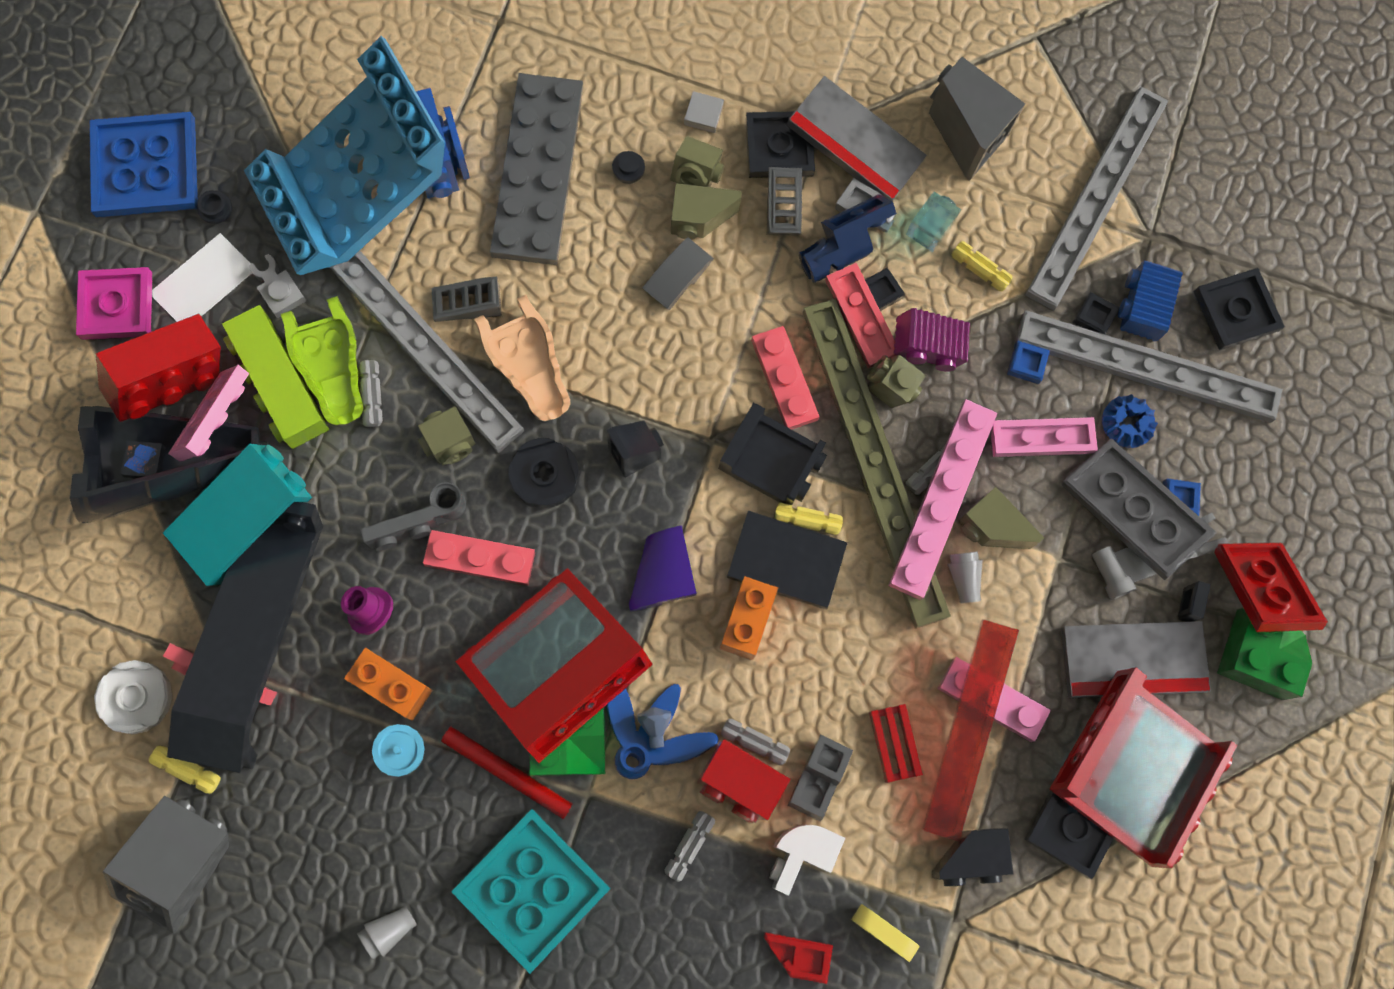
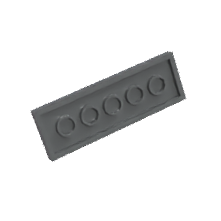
[490,73,584,265]

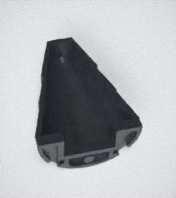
[70,406,267,523]

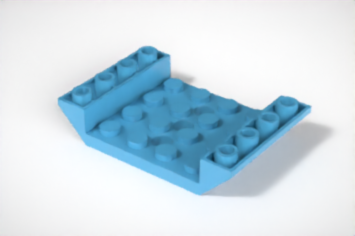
[244,36,445,275]

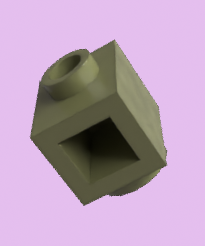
[670,136,725,187]
[867,355,926,408]
[417,406,476,465]

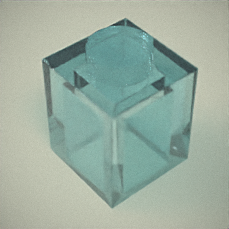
[906,191,962,252]

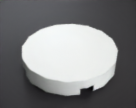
[94,660,172,734]

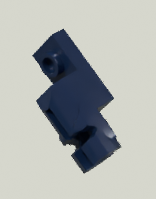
[799,194,897,283]

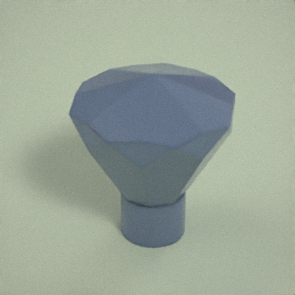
[637,707,671,748]

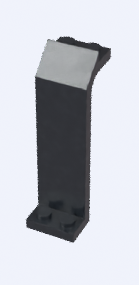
[167,502,323,773]

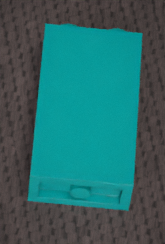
[163,444,312,586]

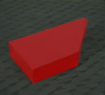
[763,932,833,984]

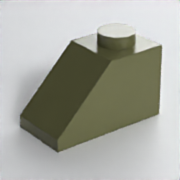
[671,183,742,239]
[959,487,1044,549]

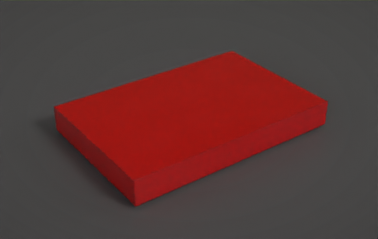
[1214,543,1328,632]

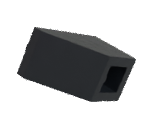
[932,828,1014,886]

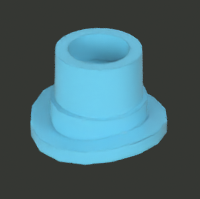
[372,724,425,777]

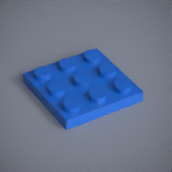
[90,112,198,217]

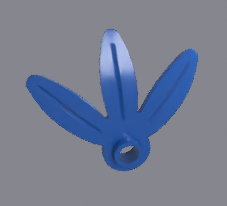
[607,684,719,779]

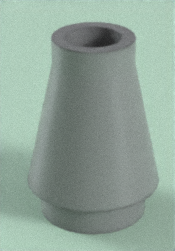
[948,551,983,603]
[357,905,417,959]

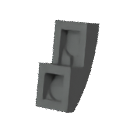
[642,237,714,310]
[787,735,853,821]

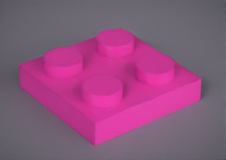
[76,267,152,340]

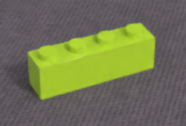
[222,305,330,449]

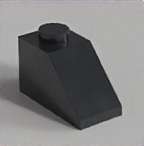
[607,420,664,478]

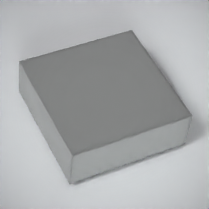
[684,91,724,133]

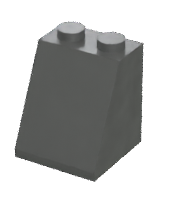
[929,57,1025,180]
[103,795,229,934]

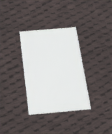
[152,233,252,322]

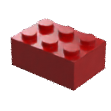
[96,313,221,422]
[696,739,791,823]

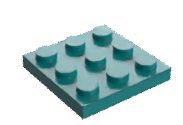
[451,809,611,974]

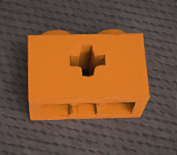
[719,576,778,660]
[344,647,433,721]

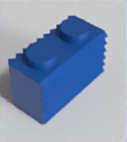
[1118,260,1183,341]

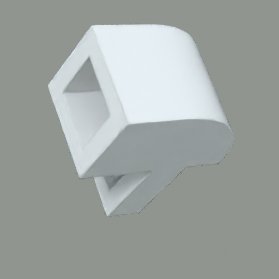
[769,825,845,896]

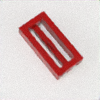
[869,704,923,783]

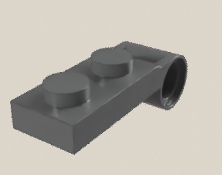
[360,482,466,551]

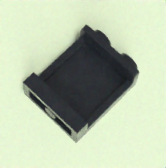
[718,402,827,505]

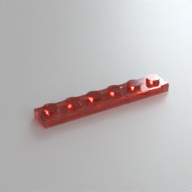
[922,619,1019,842]

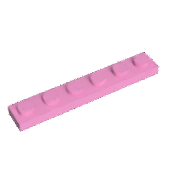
[888,399,997,600]

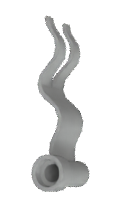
[1092,513,1229,600]

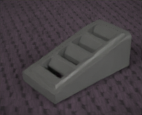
[766,167,802,236]
[431,276,502,322]

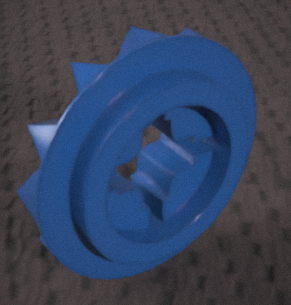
[1102,394,1158,448]

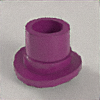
[341,586,393,635]

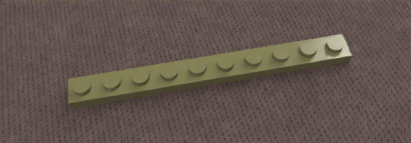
[803,298,951,629]

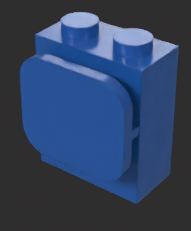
[416,88,470,198]

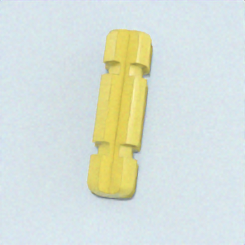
[951,241,1013,292]
[774,503,843,535]
[149,746,221,794]

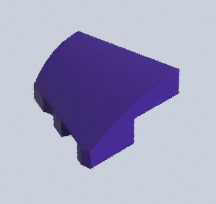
[629,525,697,612]

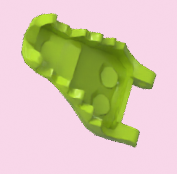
[280,296,363,425]

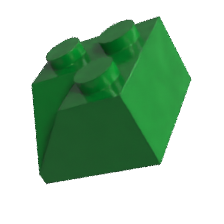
[1217,608,1312,700]
[530,707,606,777]

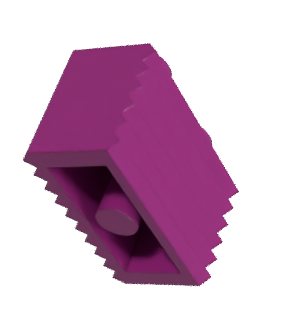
[893,308,970,372]

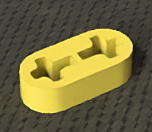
[851,904,920,962]

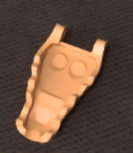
[473,294,570,422]

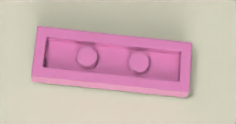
[168,365,249,462]
[990,417,1098,457]
[938,657,1051,742]

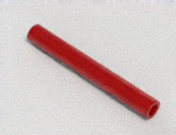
[441,726,573,820]

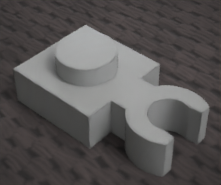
[249,254,306,319]

